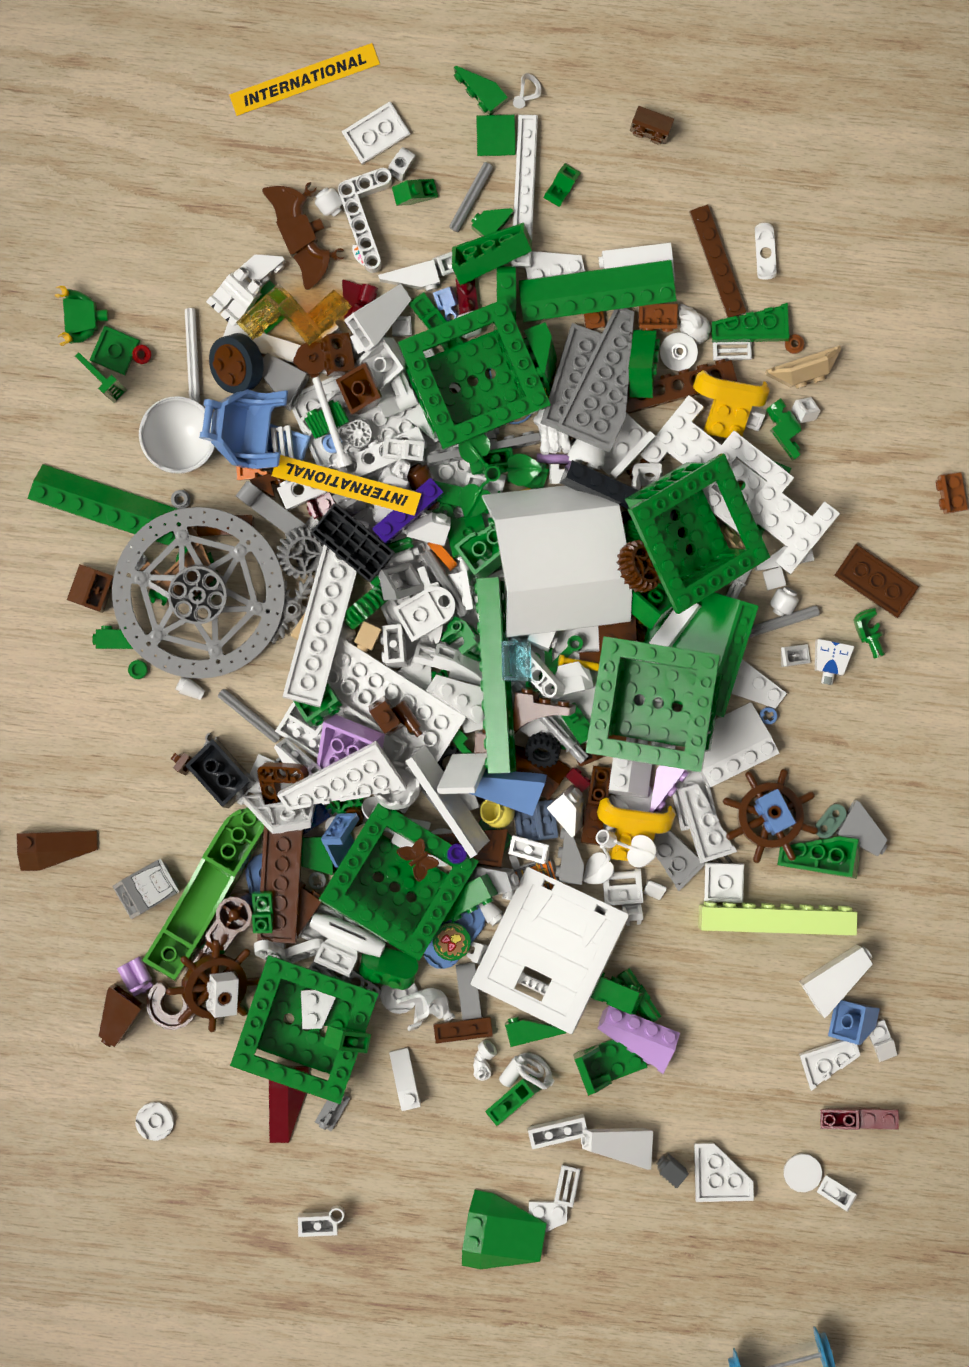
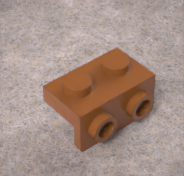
[638,302,678,332]

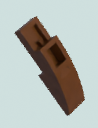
[581,765,612,846]

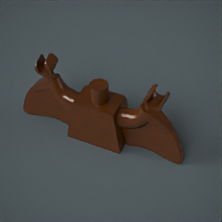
[262,182,344,290]

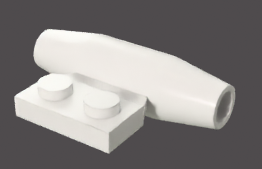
[309,912,386,977]

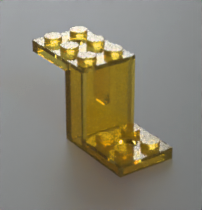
[236,284,352,345]

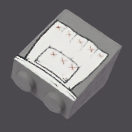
[112,859,179,919]

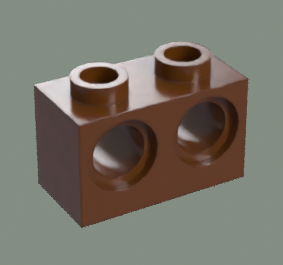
[320,333,355,377]

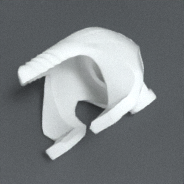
[397,988,455,1031]

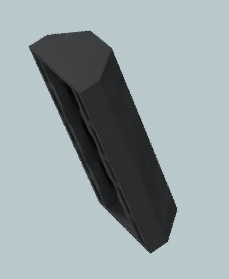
[310,503,395,582]

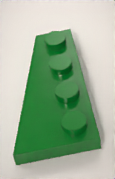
[711,303,789,343]

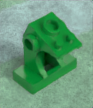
[441,616,481,662]

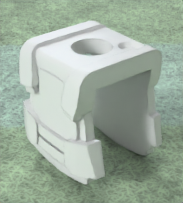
[632,463,663,490]

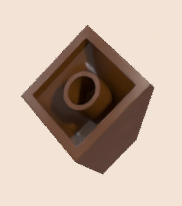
[336,362,382,415]

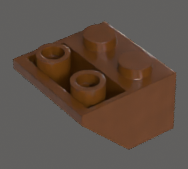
[630,106,674,145]
[67,564,114,613]

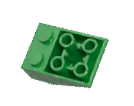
[523,322,557,396]

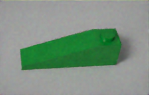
[454,525,502,578]

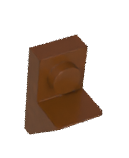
[250,473,286,498]

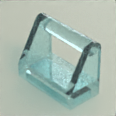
[501,641,531,682]

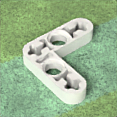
[254,939,323,963]

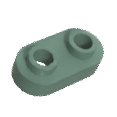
[815,804,846,839]

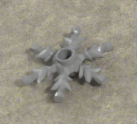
[263,576,314,644]

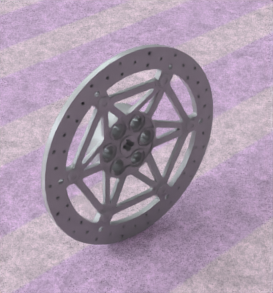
[112,507,285,679]

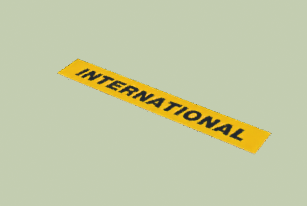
[229,43,380,116]
[271,455,421,516]

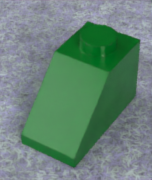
[471,208,514,237]
[323,1026,372,1053]

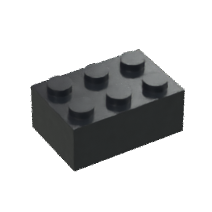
[185,739,256,809]

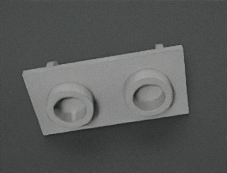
[315,1095,350,1131]

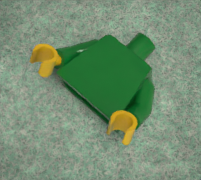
[55,285,108,346]

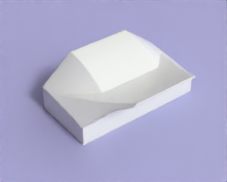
[553,661,594,695]

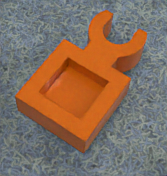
[236,466,270,480]

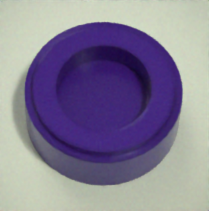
[447,844,467,864]

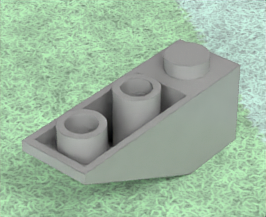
[555,827,584,885]

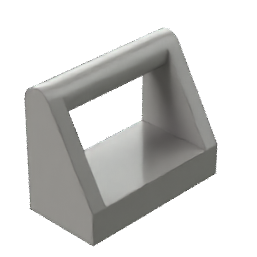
[379,562,424,600]

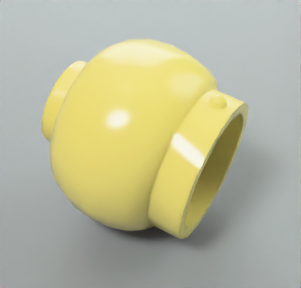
[480,800,515,828]

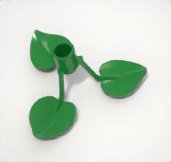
[458,434,542,518]

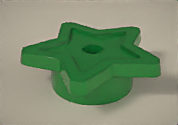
[432,502,456,520]

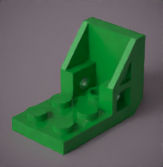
[573,1039,648,1096]

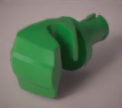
[853,608,885,659]

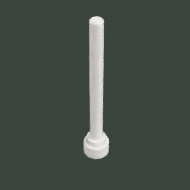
[312,377,353,469]

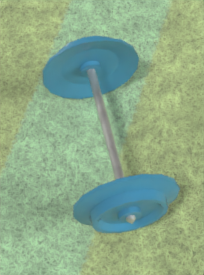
[728,1326,835,1367]

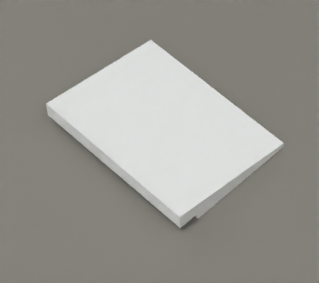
[275,636,466,814]

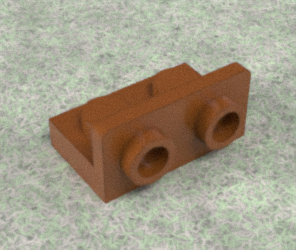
[935,472,968,514]

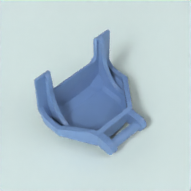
[199,389,288,469]

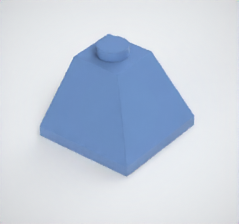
[828,1000,880,1045]

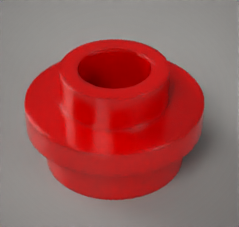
[132,345,152,364]

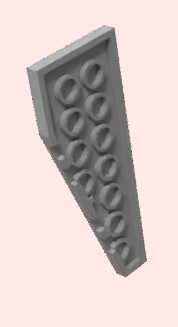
[556,308,634,453]

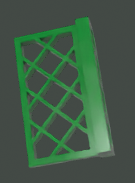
[75,352,127,403]

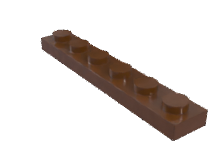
[689,204,746,318]

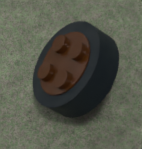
[209,333,264,393]

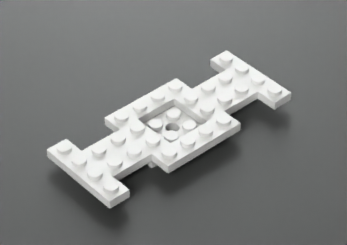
[640,395,840,575]

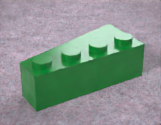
[591,972,644,1015]

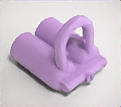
[117,956,153,997]

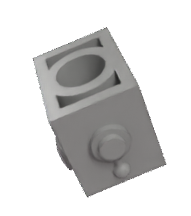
[332,494,367,517]

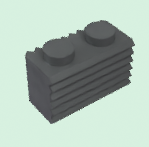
[656,1153,689,1188]

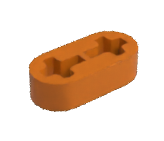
[427,542,458,571]

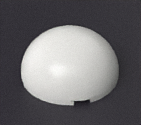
[139,396,215,474]

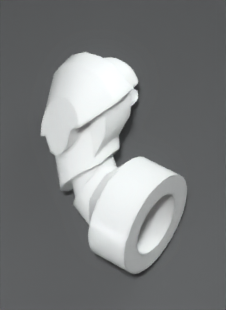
[473,1039,497,1081]

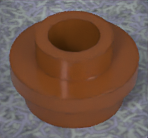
[785,334,804,354]

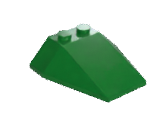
[462,1189,547,1270]

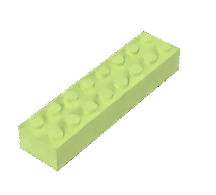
[698,901,857,935]

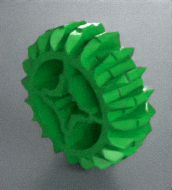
[344,585,388,629]

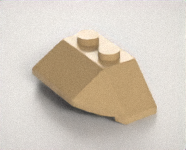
[765,345,841,389]

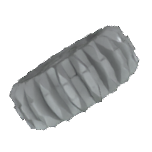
[276,527,324,579]

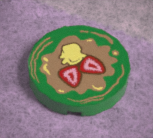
[432,922,471,961]

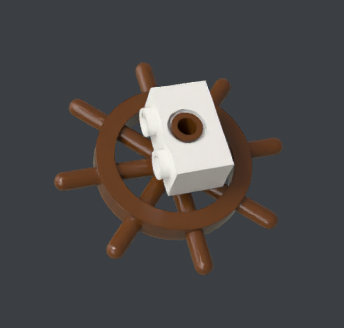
[166,940,260,1032]

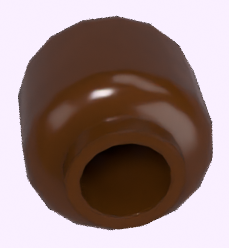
[407,463,434,491]

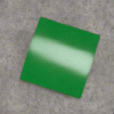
[476,114,515,156]

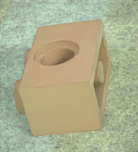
[354,621,383,653]

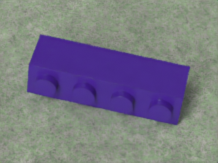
[372,478,445,545]

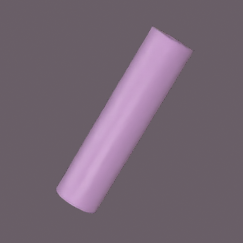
[537,453,571,464]

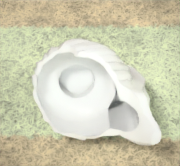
[678,304,711,344]

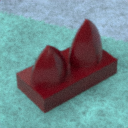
[455,279,478,315]

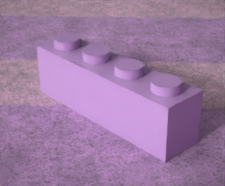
[597,1006,680,1074]

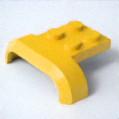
[693,370,770,438]
[597,798,675,861]

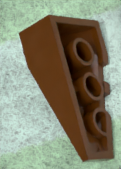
[515,745,570,800]
[17,831,98,871]

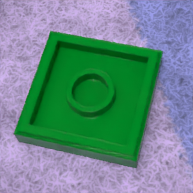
[90,325,140,376]

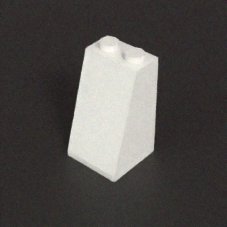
[799,945,873,1018]

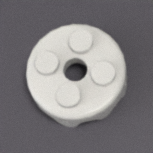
[374,761,421,810]

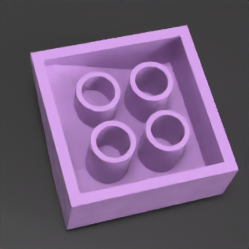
[317,714,385,769]

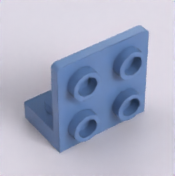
[321,813,359,867]

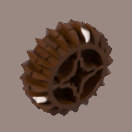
[616,540,661,593]

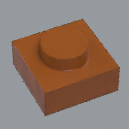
[583,311,605,330]

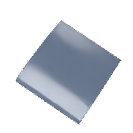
[514,800,558,841]

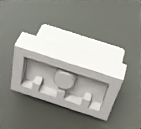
[440,570,477,613]

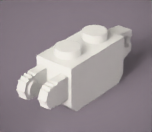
[372,459,410,523]

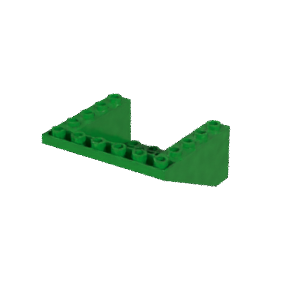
[644,593,759,717]

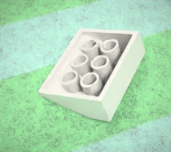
[700,702,779,787]

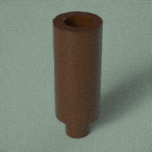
[393,700,423,737]

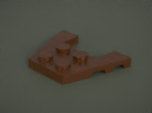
[579,614,637,663]

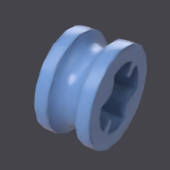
[759,707,777,724]

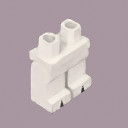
[206,266,263,326]

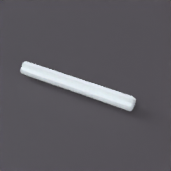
[185,308,200,403]

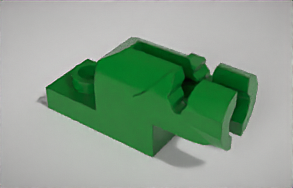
[766,398,802,461]

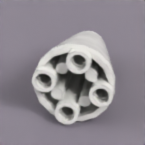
[567,439,606,470]

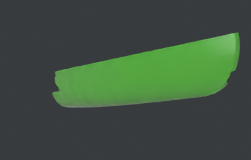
[142,808,264,982]

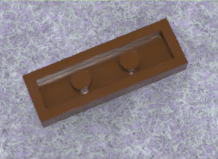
[433,1017,493,1044]

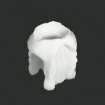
[533,409,571,455]

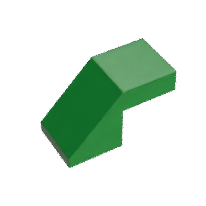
[543,163,581,207]

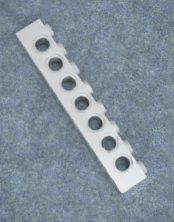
[277,425,428,511]

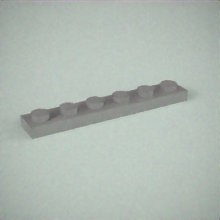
[426,431,541,467]

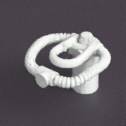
[499,1053,555,1089]

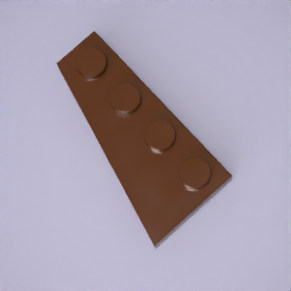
[428,829,508,867]

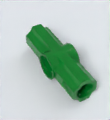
[616,968,661,1022]

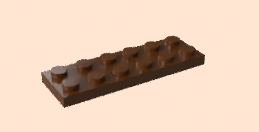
[257,825,304,944]

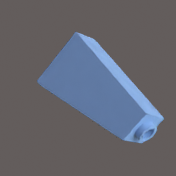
[469,769,547,816]

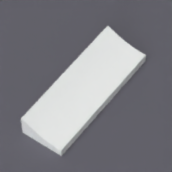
[405,745,490,858]

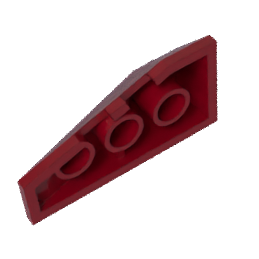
[269,1066,309,1143]

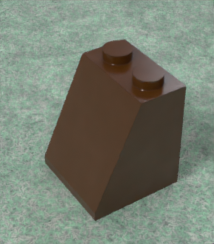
[99,983,146,1047]

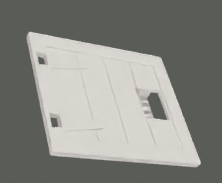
[471,867,629,1034]

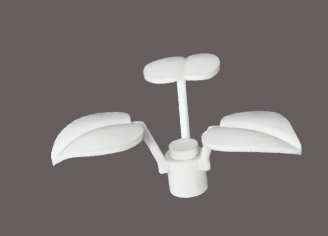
[582,795,657,884]

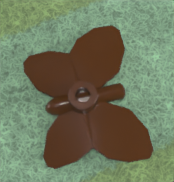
[397,839,439,882]

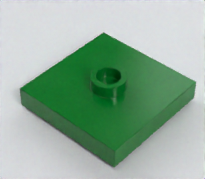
[448,514,485,559]

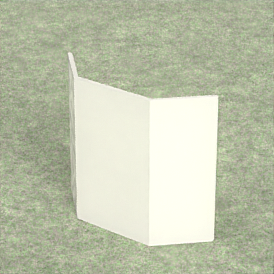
[482,486,632,638]

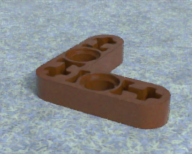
[257,762,309,805]

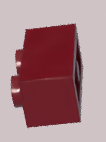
[565,767,590,793]

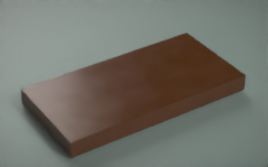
[834,544,919,618]

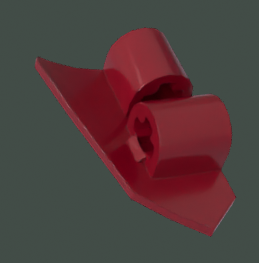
[342,279,378,332]

